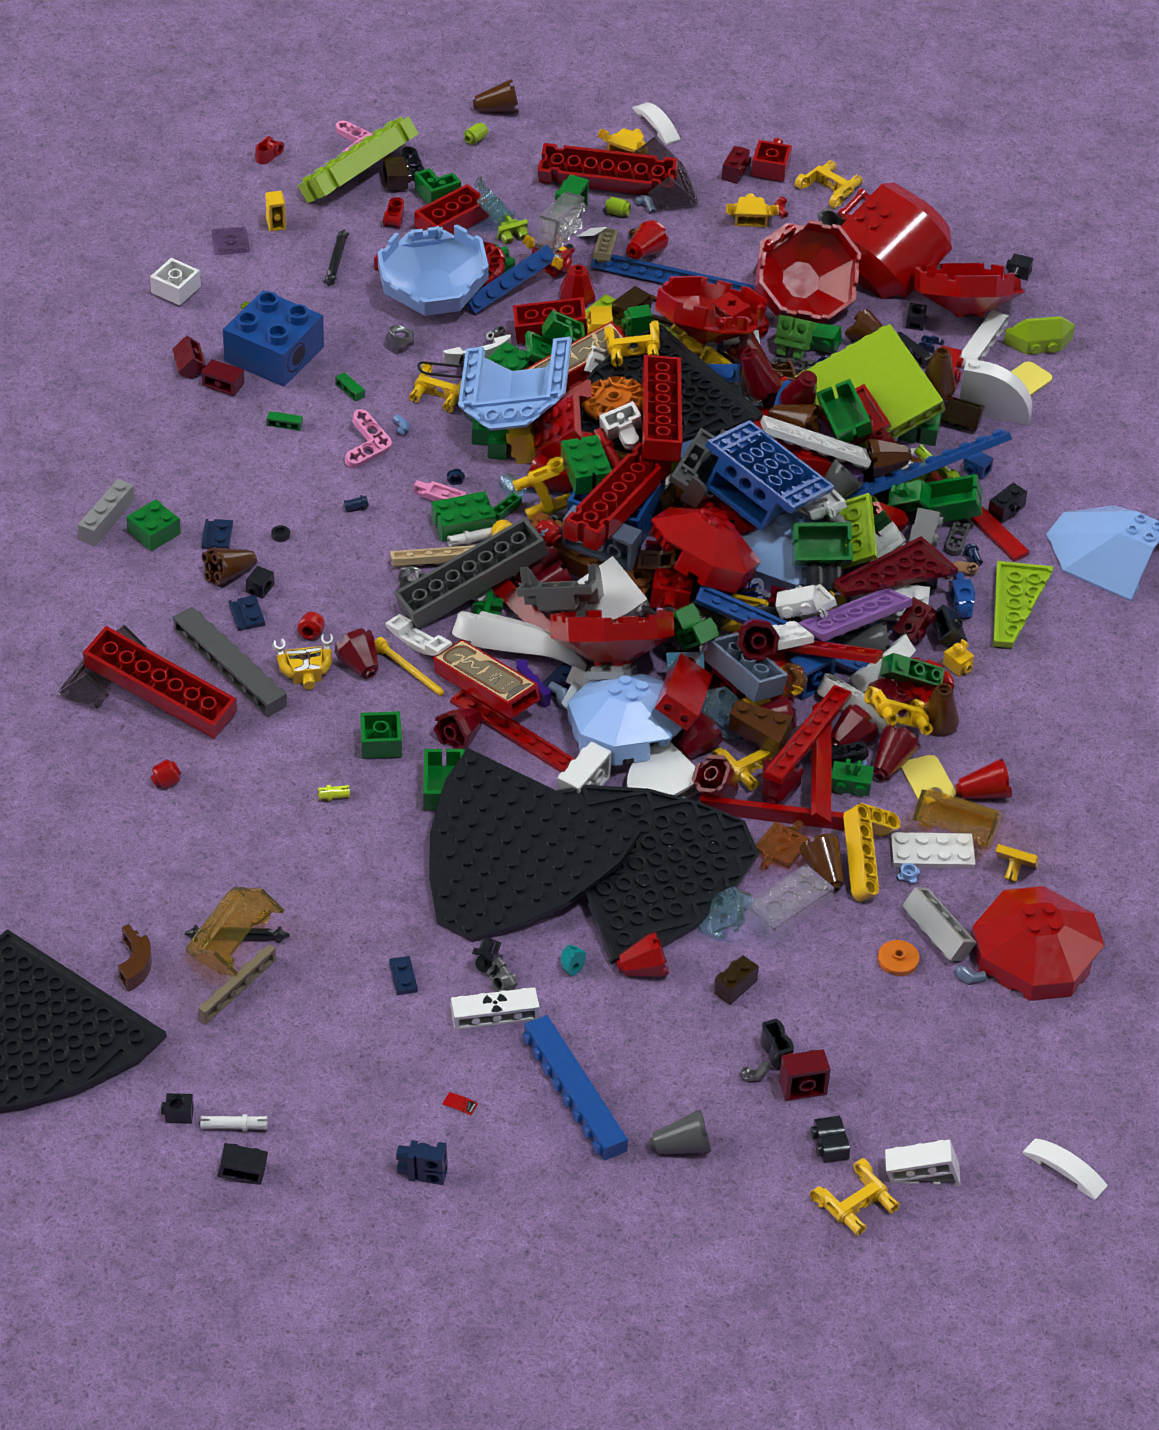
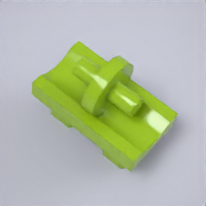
[496,215,528,244]

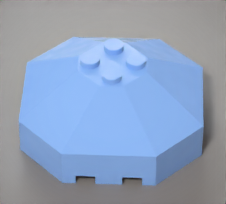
[377,225,489,316]
[739,509,841,591]
[567,674,683,766]

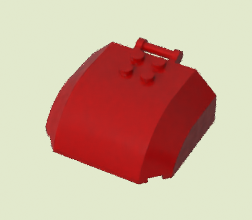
[837,182,952,299]

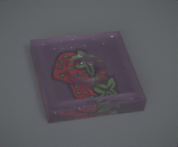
[211,227,250,255]

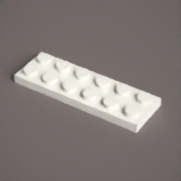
[760,415,871,468]

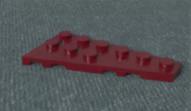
[833,536,958,598]

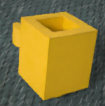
[943,639,974,677]

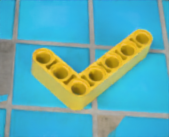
[843,803,900,902]

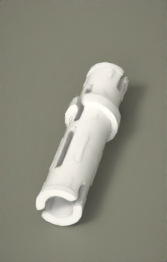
[447,527,492,547]
[200,1114,268,1132]

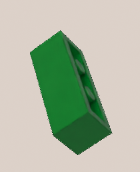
[335,372,365,402]
[267,411,303,431]
[493,492,522,522]

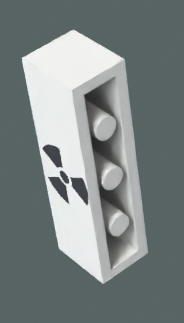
[451,987,540,1030]

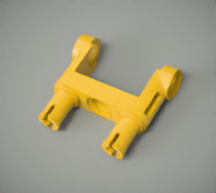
[794,160,863,209]
[604,321,660,367]
[409,361,462,413]
[512,457,571,520]
[864,686,933,735]
[711,745,774,791]
[810,1158,900,1236]

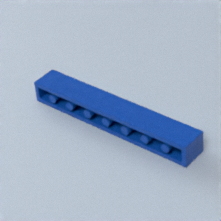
[522,1015,628,1161]

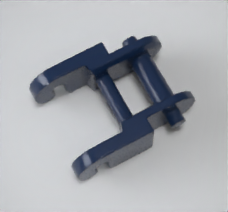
[918,335,944,353]

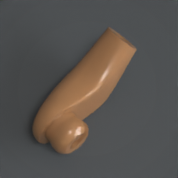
[944,561,978,579]

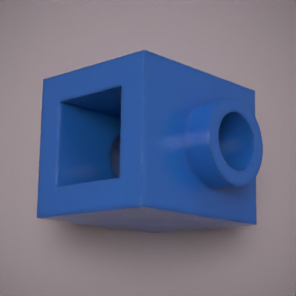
[963,452,994,480]

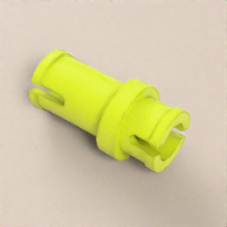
[318,785,350,801]

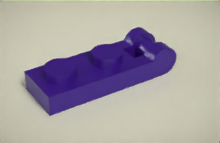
[516,659,552,708]

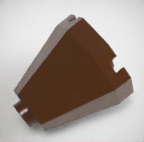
[866,439,912,478]

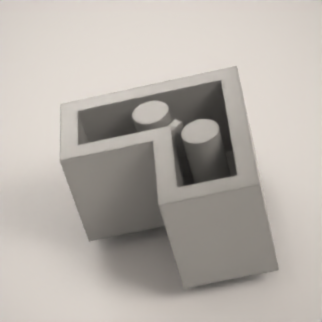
[909,508,944,547]

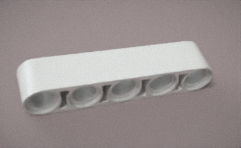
[961,310,1009,367]
[817,673,903,734]

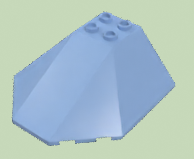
[458,337,572,431]
[1046,505,1159,601]

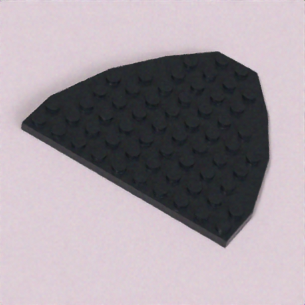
[580,324,762,450]
[429,748,641,942]
[557,785,759,964]
[0,929,167,1113]

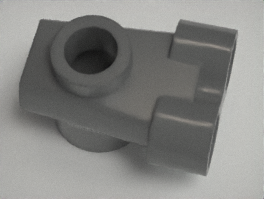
[486,957,518,992]

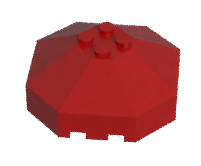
[754,220,861,324]
[914,263,1025,317]
[655,276,768,344]
[649,507,761,593]
[550,610,674,666]
[971,886,1105,1001]

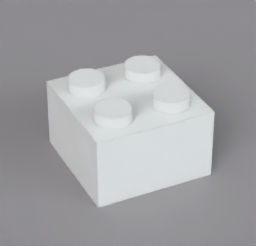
[150,258,201,305]

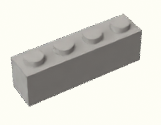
[78,479,135,546]
[902,887,977,961]

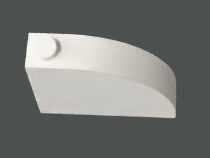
[960,358,1032,425]
[560,556,650,623]
[627,742,700,799]

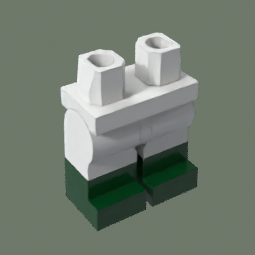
[874,510,906,558]

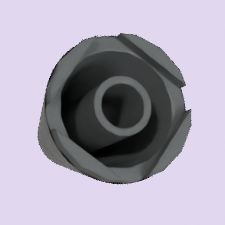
[824,459,863,499]
[838,622,890,653]
[649,1110,711,1154]

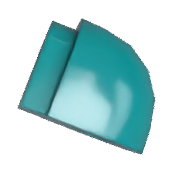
[560,945,586,976]

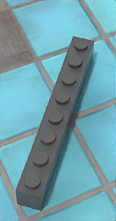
[173,607,287,717]

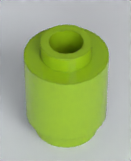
[464,122,488,145]
[605,196,631,217]

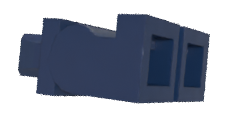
[396,1140,448,1185]

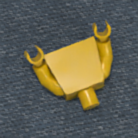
[597,128,648,155]
[725,193,779,227]

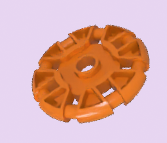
[581,376,642,420]

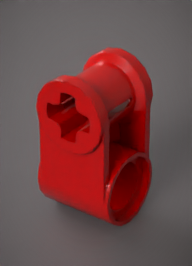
[255,136,285,164]
[383,197,404,229]

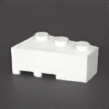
[885,1139,960,1185]

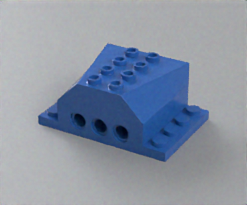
[705,420,835,531]

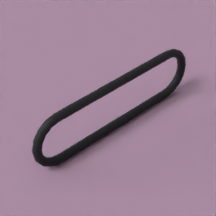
[417,361,462,379]

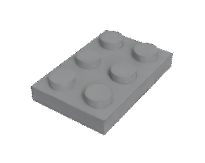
[585,664,637,679]

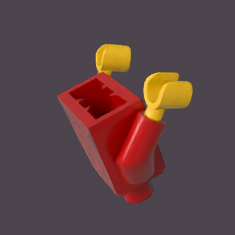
[522,235,575,278]

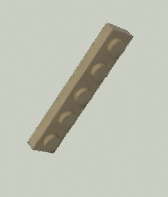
[593,228,618,262]
[199,944,276,1025]

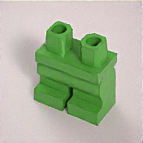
[774,315,817,359]

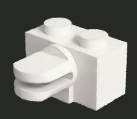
[599,401,642,450]

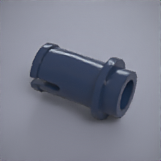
[344,495,369,512]
[964,543,983,566]

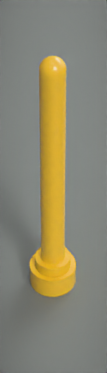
[375,637,444,696]

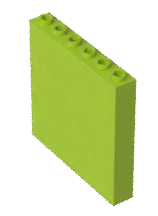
[795,324,946,449]

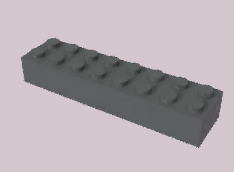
[394,517,548,629]

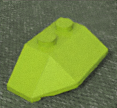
[1004,316,1075,354]

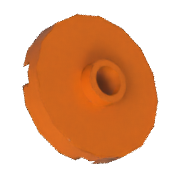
[877,940,920,976]

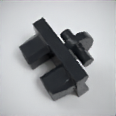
[472,938,503,973]

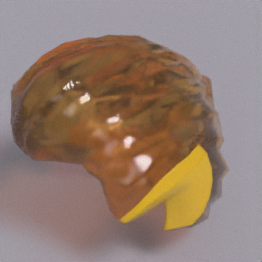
[780,663,807,697]

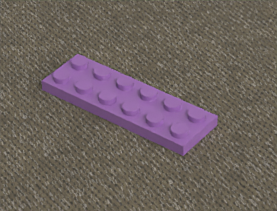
[798,589,912,642]

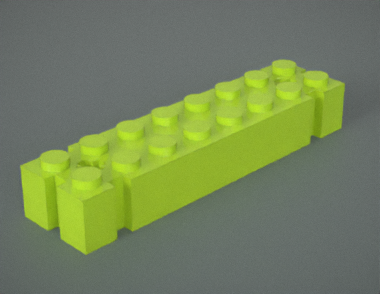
[297,116,419,203]

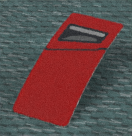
[442,1092,479,1116]

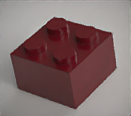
[779,1049,831,1101]

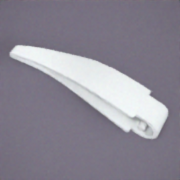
[452,611,587,671]

